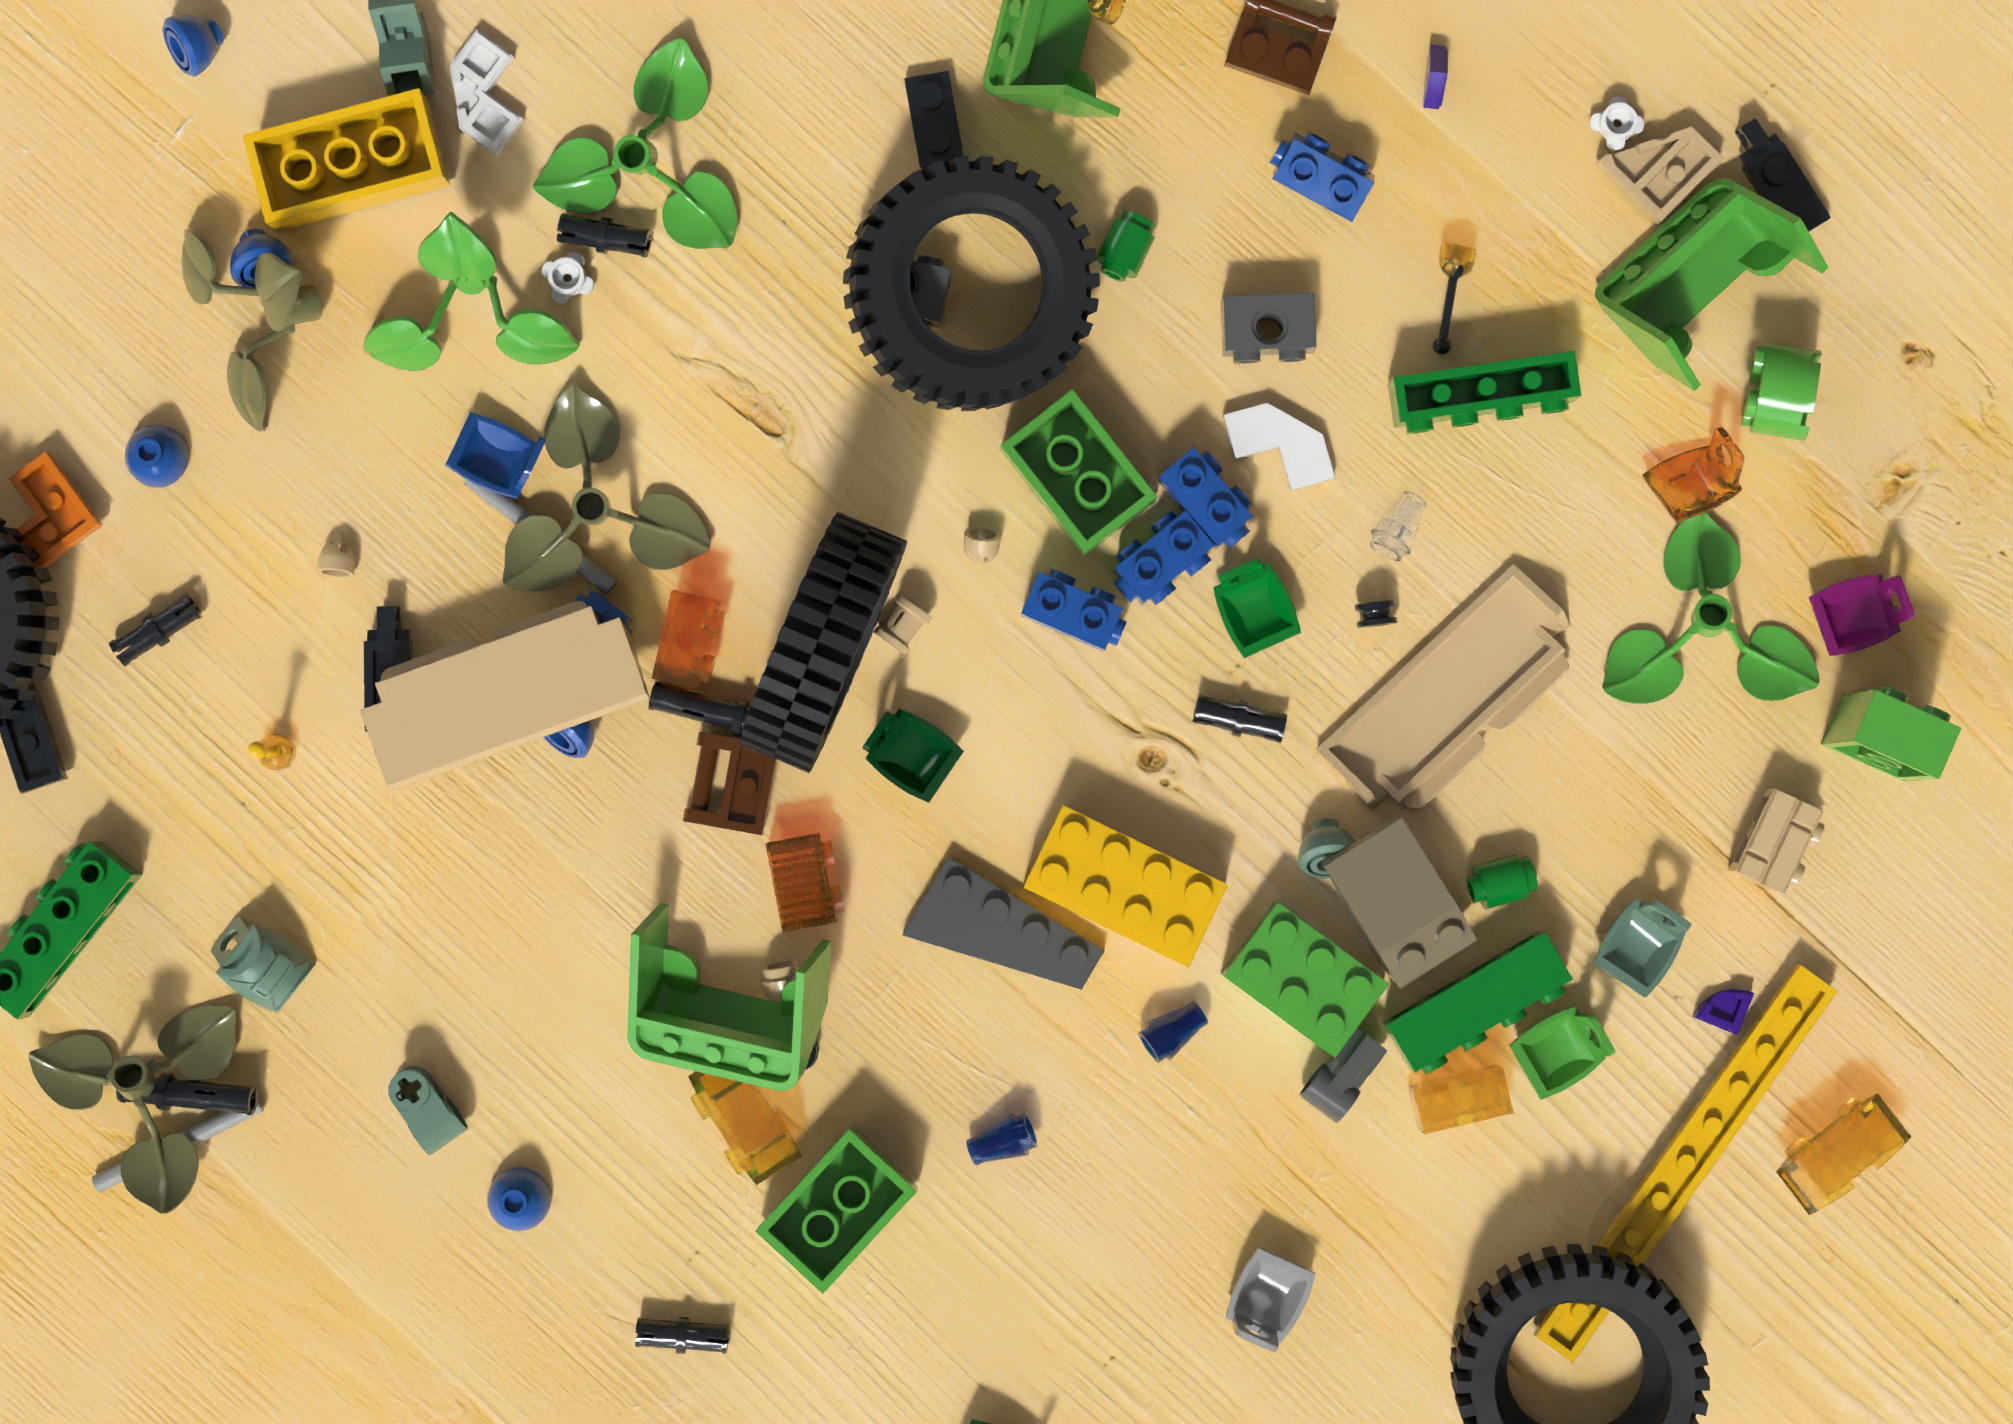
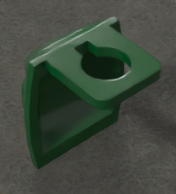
[863,709,964,803]

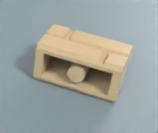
[1728,788,1825,894]

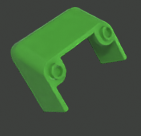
[983,0,1121,117]
[1595,178,1829,391]
[627,902,832,1091]

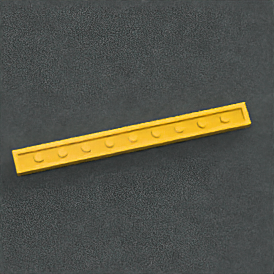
[1533,964,1838,1363]

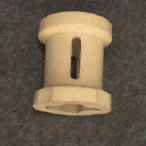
[873,595,932,655]

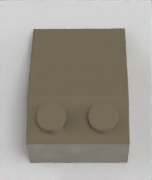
[1322,815,1477,988]

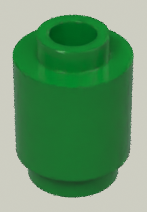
[1097,210,1155,282]
[1466,854,1538,910]

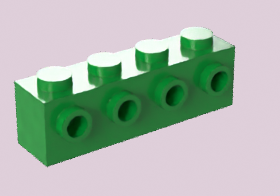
[1388,351,1582,434]
[0,841,143,1020]
[1382,931,1573,1074]

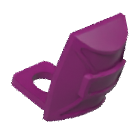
[1808,574,1915,656]

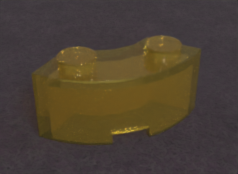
[688,1071,803,1185]
[1776,1093,1911,1215]

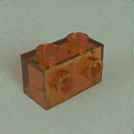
[651,590,725,691]

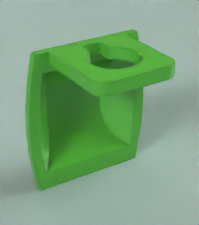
[1509,1006,1615,1100]

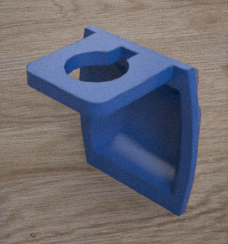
[445,412,546,499]

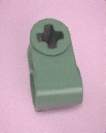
[388,1066,468,1156]

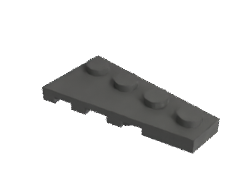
[903,857,1105,990]

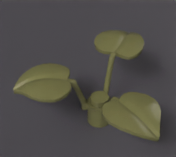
[181,229,322,431]
[503,386,710,591]
[29,1005,237,1214]

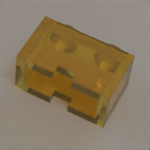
[1407,1065,1514,1134]

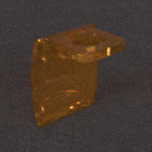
[1642,426,1745,522]

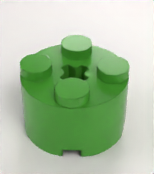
[1741,342,1822,441]

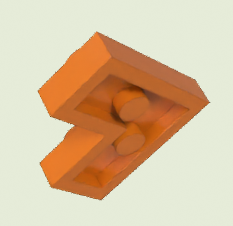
[9,451,103,568]

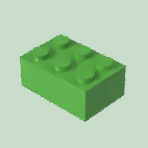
[1000,389,1157,557]
[1821,686,1962,781]
[1221,901,1389,1058]
[755,1125,918,1294]

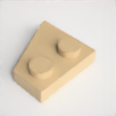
[1596,126,1724,225]

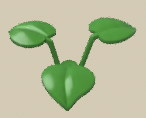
[533,38,738,249]
[363,212,580,371]
[1602,509,1820,704]

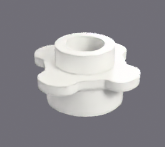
[1590,96,1644,151]
[542,252,594,304]

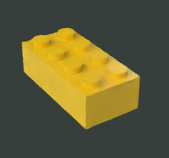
[242,88,451,232]
[1023,805,1228,967]

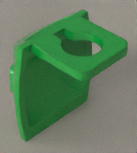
[1213,558,1301,659]

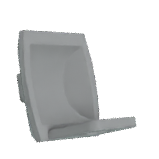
[1226,1247,1315,1353]

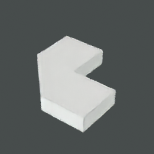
[450,29,524,157]
[1223,403,1335,491]

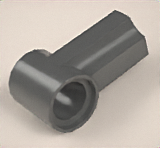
[1300,1028,1387,1123]

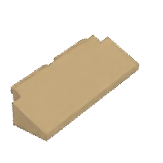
[1316,563,1570,811]
[360,601,650,791]

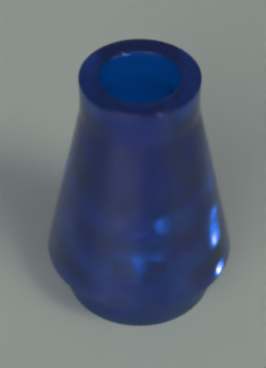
[1138,1001,1208,1063]
[966,1113,1037,1165]

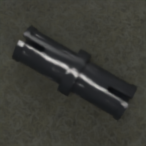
[557,213,652,258]
[109,593,202,666]
[1192,694,1287,743]
[635,1317,729,1354]

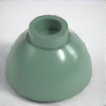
[1298,818,1356,878]

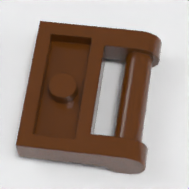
[1224,0,1337,95]
[683,732,777,835]

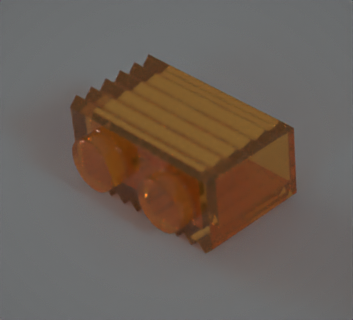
[766,833,845,933]

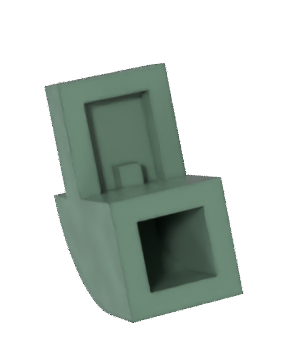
[368,0,434,96]

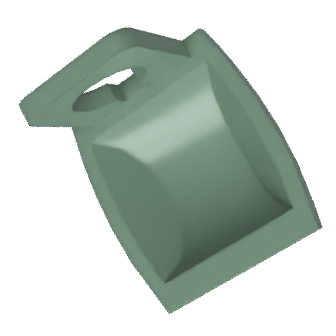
[1593,898,1692,998]
[211,916,316,1013]

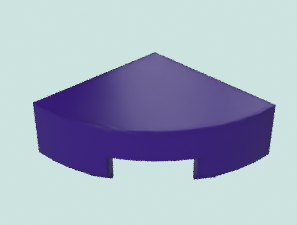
[1423,44,1448,109]
[1693,989,1754,1035]

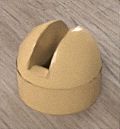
[964,526,1001,563]
[317,543,355,578]

